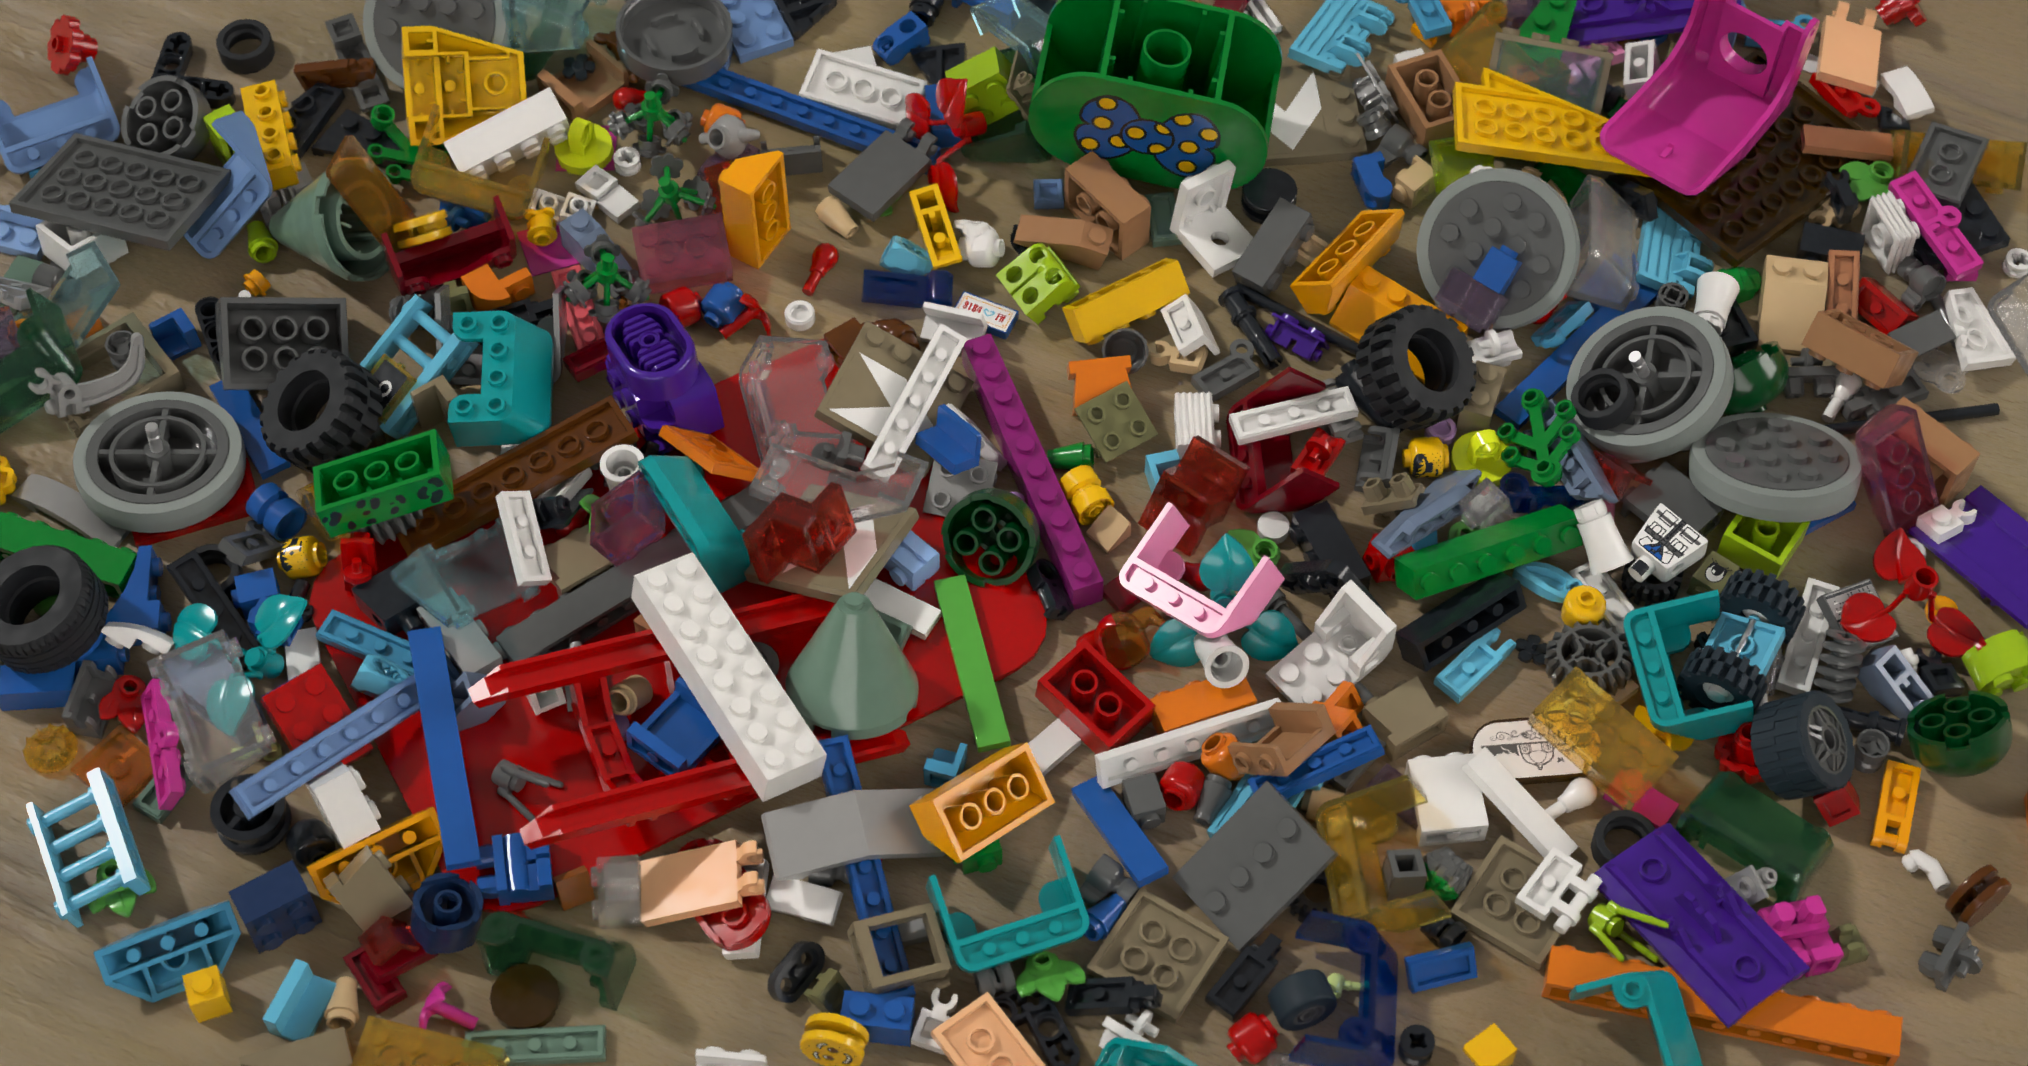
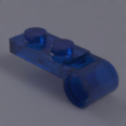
[861,269,954,308]
[1496,472,1594,514]

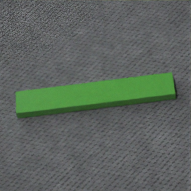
[934,574,1011,753]

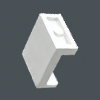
[1405,752,1489,847]

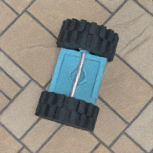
[1676,568,1806,715]

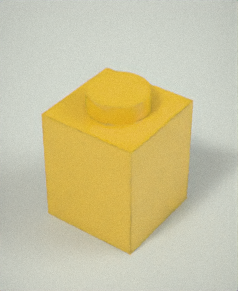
[182,965,233,1023]

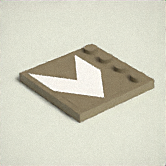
[1264,64,1367,167]
[814,320,974,479]
[744,485,919,603]

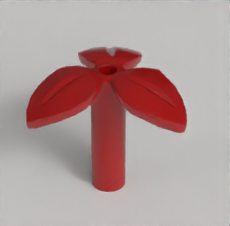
[719,293,771,339]

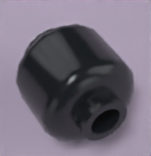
[285,819,336,869]

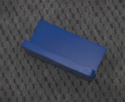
[915,404,982,475]

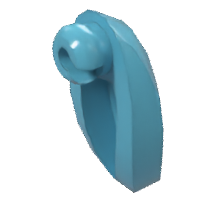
[1512,562,1583,603]

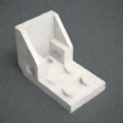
[1266,580,1397,703]

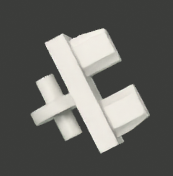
[1466,329,1523,367]
[1099,1010,1160,1048]

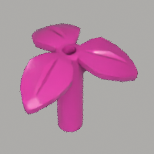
[419,981,479,1039]

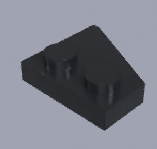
[774,0,837,41]
[910,42,967,85]

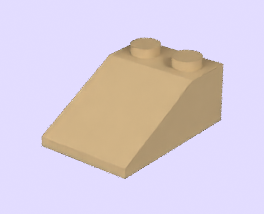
[1757,255,1828,355]

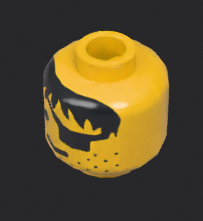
[1402,437,1449,478]
[276,535,328,580]

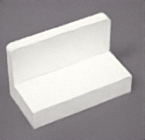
[1161,294,1221,357]
[920,302,988,343]

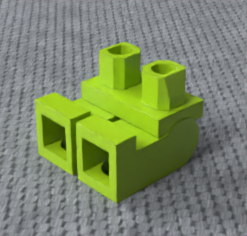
[996,243,1081,325]

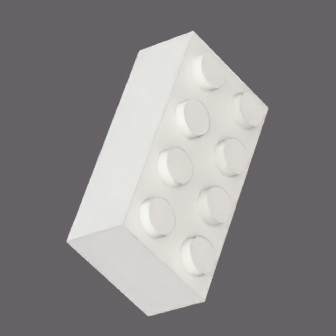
[443,87,570,187]

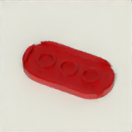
[677,838,771,951]

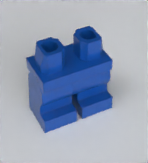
[476,833,555,906]

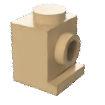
[1392,155,1438,209]

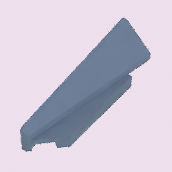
[1529,398,1618,504]
[1371,469,1482,559]

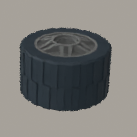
[1750,690,1855,801]

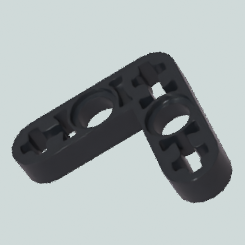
[151,32,236,109]
[1280,559,1388,616]
[993,989,1080,1066]

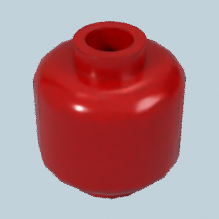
[659,286,702,328]
[1159,761,1206,811]
[1226,1012,1280,1065]

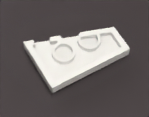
[1943,287,2017,372]

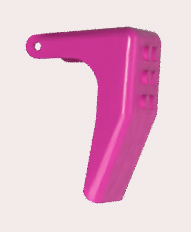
[1600,0,1820,195]

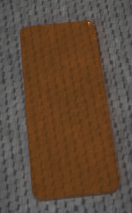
[326,135,416,253]

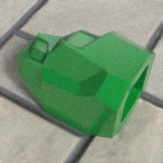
[1717,266,1762,304]

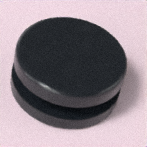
[1241,168,1297,224]

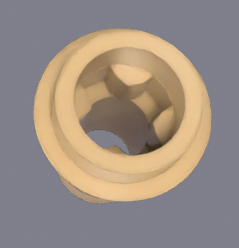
[815,196,859,239]
[324,977,359,1031]

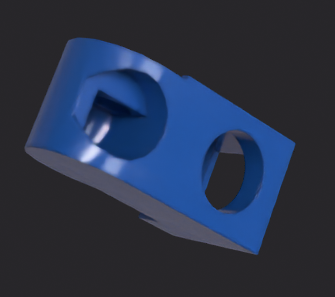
[872,11,931,65]
[1351,151,1393,210]

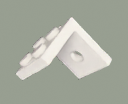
[1170,159,1253,278]

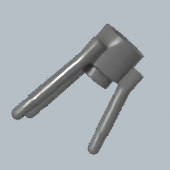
[491,759,564,822]

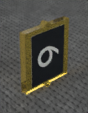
[370,353,417,424]

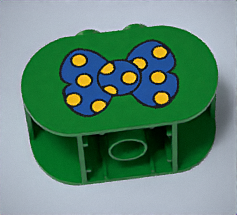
[1028,0,1282,190]

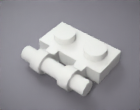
[1515,846,1602,934]

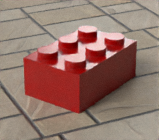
[1035,639,1156,754]
[261,663,374,767]

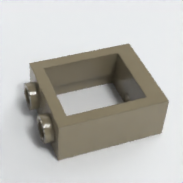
[847,902,954,994]

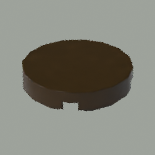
[490,963,561,1029]

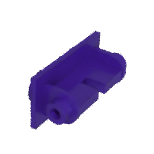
[1265,312,1329,362]

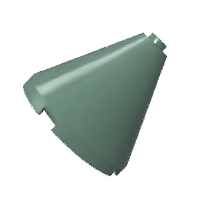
[269,159,403,282]
[785,592,919,740]

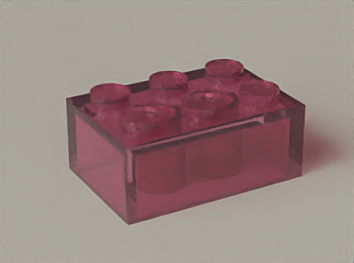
[632,212,733,295]

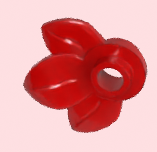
[98,675,146,734]

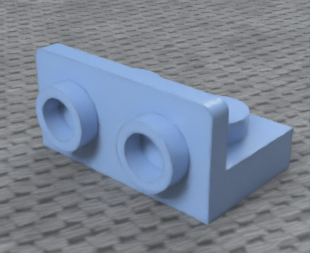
[0,205,45,261]

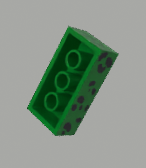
[313,429,454,538]

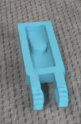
[1433,627,1517,704]

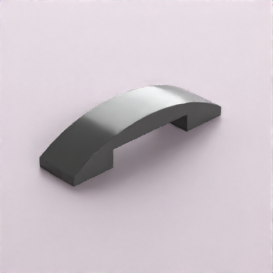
[325,13,390,113]

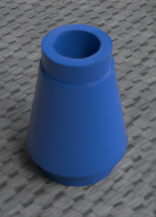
[1084,893,1127,942]

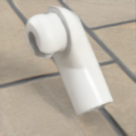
[1902,849,1951,892]

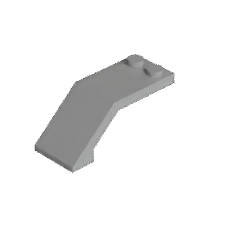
[761,788,946,880]

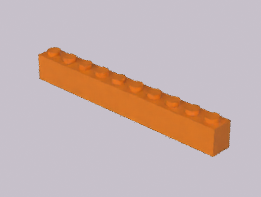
[1541,945,1903,1066]

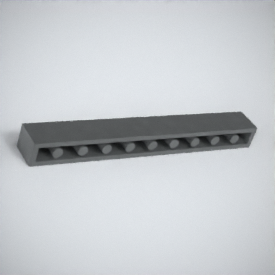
[496,474,792,663]

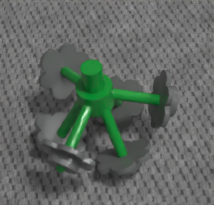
[632,153,717,240]

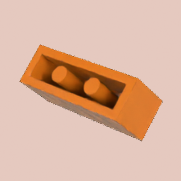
[1149,677,1257,735]

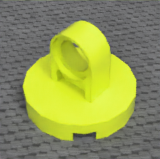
[554,117,614,176]
[1450,429,1513,489]

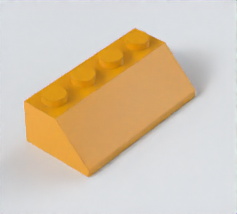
[718,150,791,270]
[1290,208,1405,315]
[1329,265,1469,384]
[909,742,1055,863]

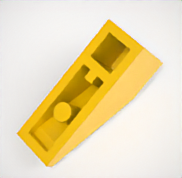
[909,183,963,270]

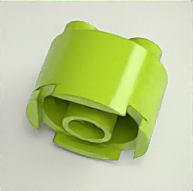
[1961,629,2028,697]

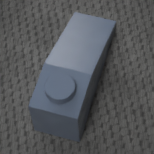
[559,208,632,300]
[1857,644,1934,725]

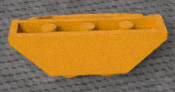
[306,807,443,905]

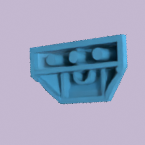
[93,900,241,1003]

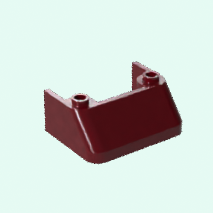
[381,195,517,296]
[1226,366,1340,514]

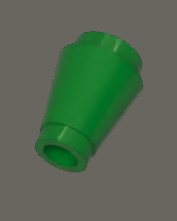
[1047,441,1094,471]

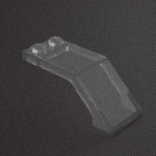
[748,443,929,527]

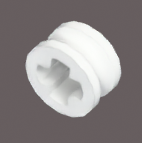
[613,147,641,176]
[2002,248,2028,279]

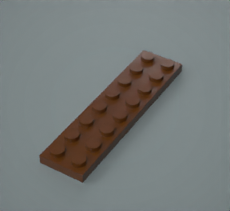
[396,395,639,564]

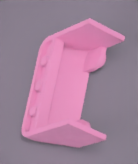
[1119,502,1285,638]

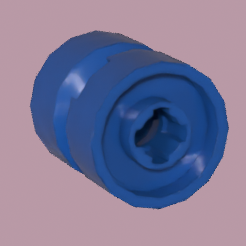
[245,482,307,541]

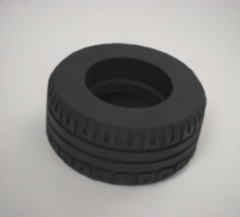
[0,545,109,674]

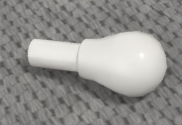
[1821,372,1862,423]
[1545,777,1597,820]

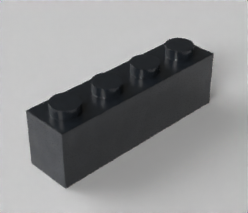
[1395,572,1527,672]

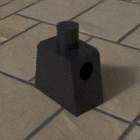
[351,558,425,636]

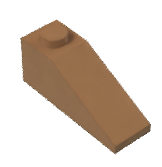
[1013,214,1114,271]

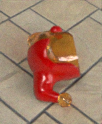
[1076,606,1166,670]

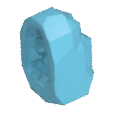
[879,236,933,277]
[350,654,410,699]

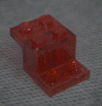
[1138,435,1250,557]
[742,482,857,584]

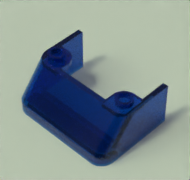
[1288,910,1398,1066]

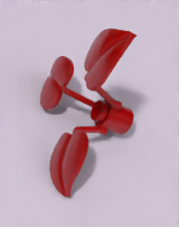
[905,78,987,213]
[1840,528,1986,657]

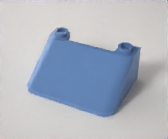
[0,56,121,174]
[183,110,273,259]

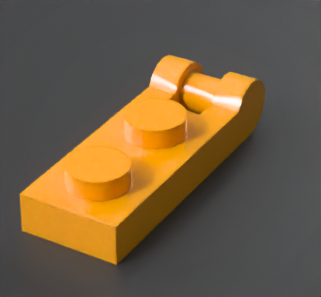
[1870,759,1921,854]

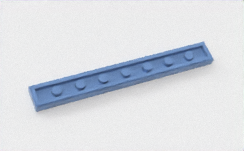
[229,654,461,820]

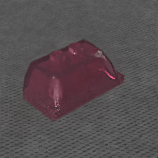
[1855,404,1939,537]

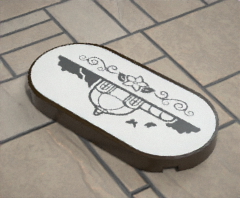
[1469,715,1603,785]

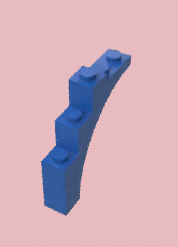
[0,545,172,711]

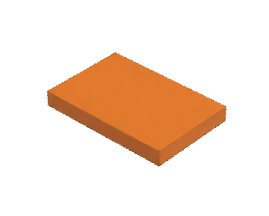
[659,425,763,483]

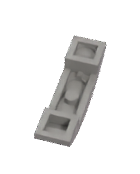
[11,474,131,547]

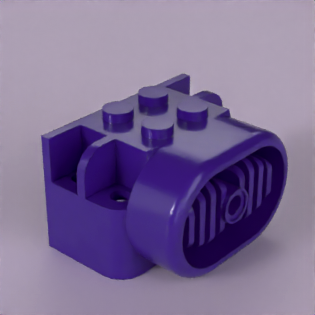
[605,303,725,455]

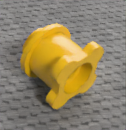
[525,207,557,246]

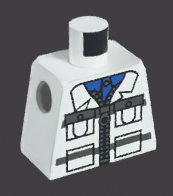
[1628,503,1708,583]

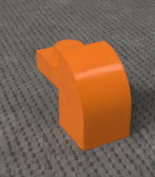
[460,264,536,312]
[1313,680,1364,746]

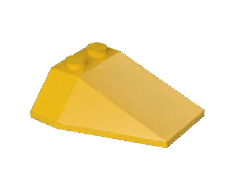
[401,26,527,146]

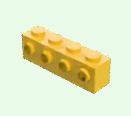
[240,80,302,191]
[1062,258,1190,345]

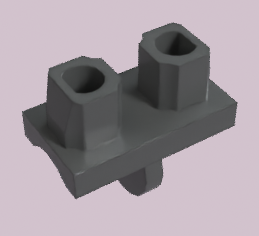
[1783,348,1840,399]
[811,431,866,488]
[1918,921,1983,992]

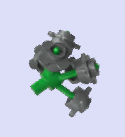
[607,73,693,158]
[563,234,652,323]

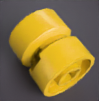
[1059,465,1114,525]

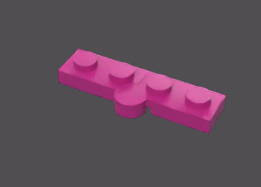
[1887,170,1984,281]
[141,678,186,810]

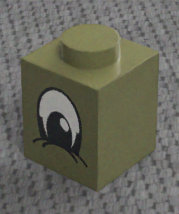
[1686,550,1740,596]

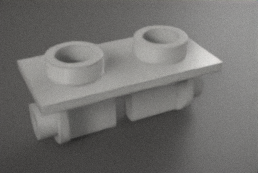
[1724,865,1778,905]

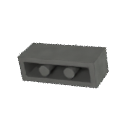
[1232,197,1315,297]

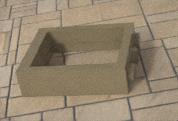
[35,312,186,438]

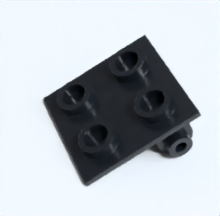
[532,488,594,530]

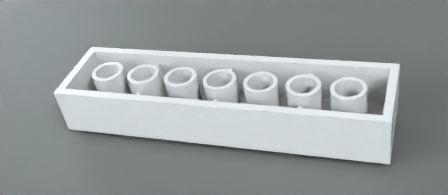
[631,552,827,802]

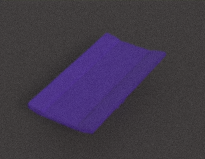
[1567,0,1741,47]
[1909,485,2028,630]
[1594,823,1810,1029]

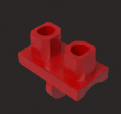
[1290,427,1346,476]
[340,532,378,591]

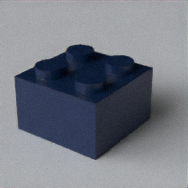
[228,860,322,954]

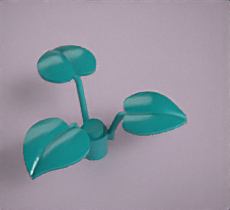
[1149,533,1299,667]
[173,594,308,737]

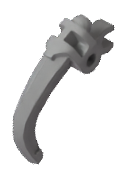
[28,332,145,418]

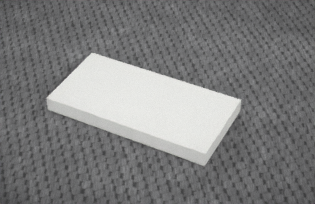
[798,48,928,130]

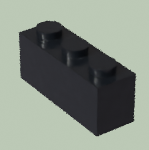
[1289,500,1371,600]

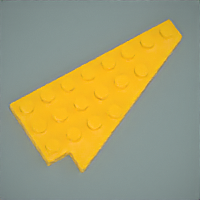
[1453,68,1650,177]

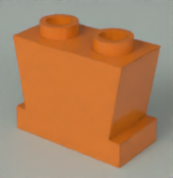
[1066,355,1132,416]

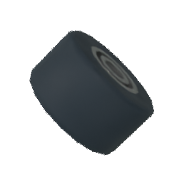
[1268,969,1337,1031]

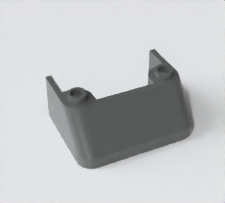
[434,285,567,385]

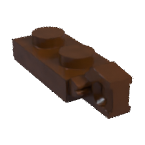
[293,58,378,91]

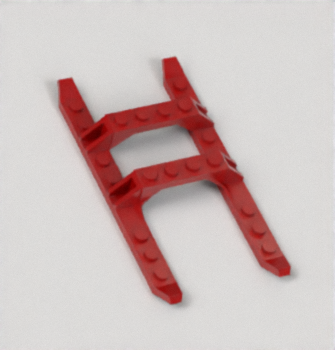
[468,594,910,850]

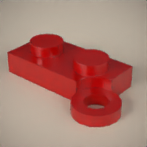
[1808,72,1881,119]

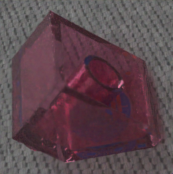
[590,470,665,567]

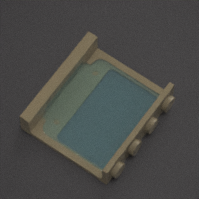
[1489,27,1614,115]

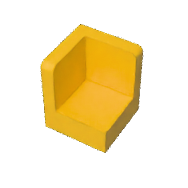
[1463,1023,1518,1066]

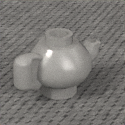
[699,114,760,160]

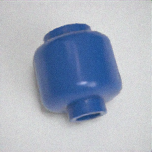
[700,282,746,328]

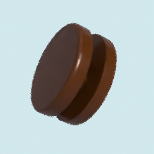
[1945,864,2012,927]

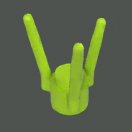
[1587,900,1669,963]

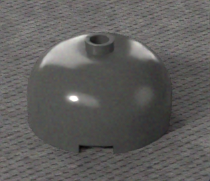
[121,75,212,160]

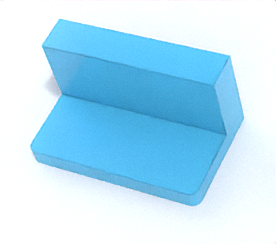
[263,959,336,1042]

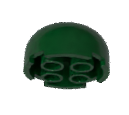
[1721,341,1789,417]
[941,488,1040,587]
[1906,690,2013,778]

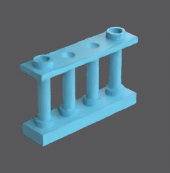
[360,294,479,440]
[26,767,151,928]

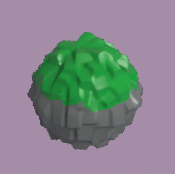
[1423,846,1473,901]

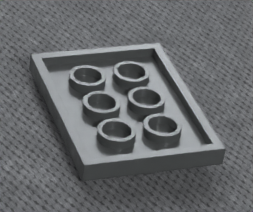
[1172,781,1339,952]

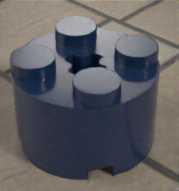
[410,872,483,955]

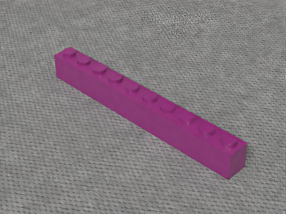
[962,333,1104,610]

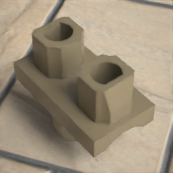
[1361,472,1425,521]

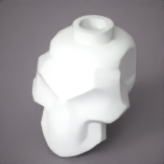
[953,219,1005,268]

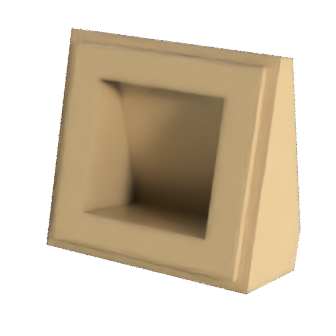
[1086,505,1131,554]

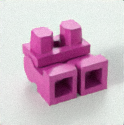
[1757,895,1844,980]

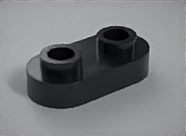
[767,941,825,1003]

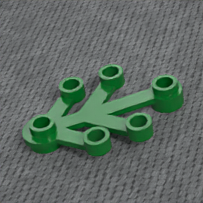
[367,104,452,194]
[1497,388,1581,487]

